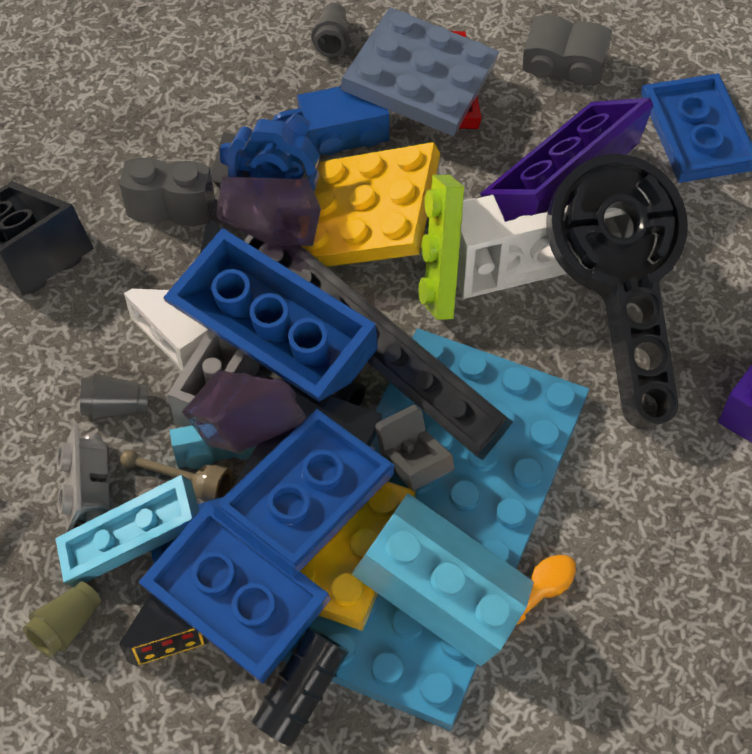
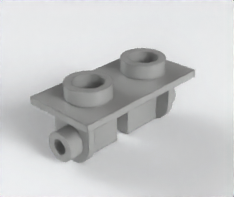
[57,424,110,533]

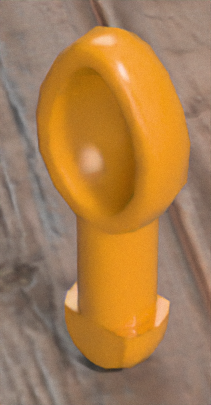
[516,555,576,625]

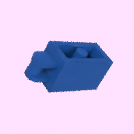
[273,86,389,155]

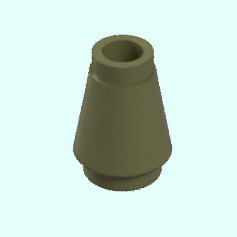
[23,581,101,657]

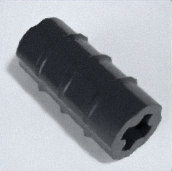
[252,627,349,746]

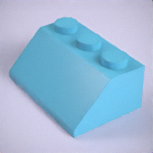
[351,493,534,667]

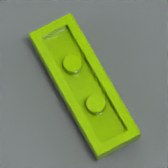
[418,175,464,320]

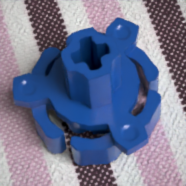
[220,113,320,215]

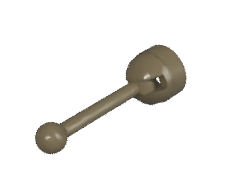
[120,450,233,502]

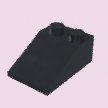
[0,181,94,296]

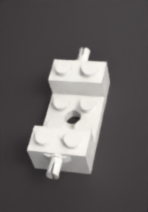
[421,188,650,299]

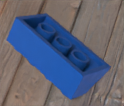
[163,228,378,402]

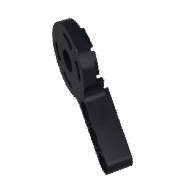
[546,154,688,429]

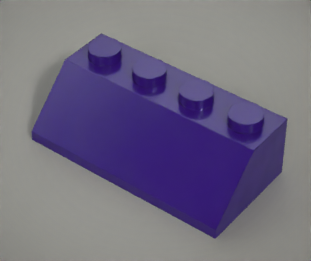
[480,98,653,222]

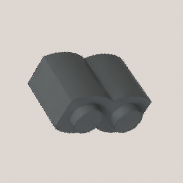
[522,15,612,85]
[119,158,215,226]

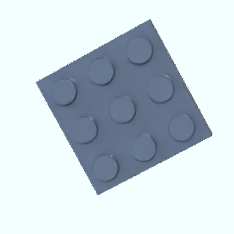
[340,7,499,137]

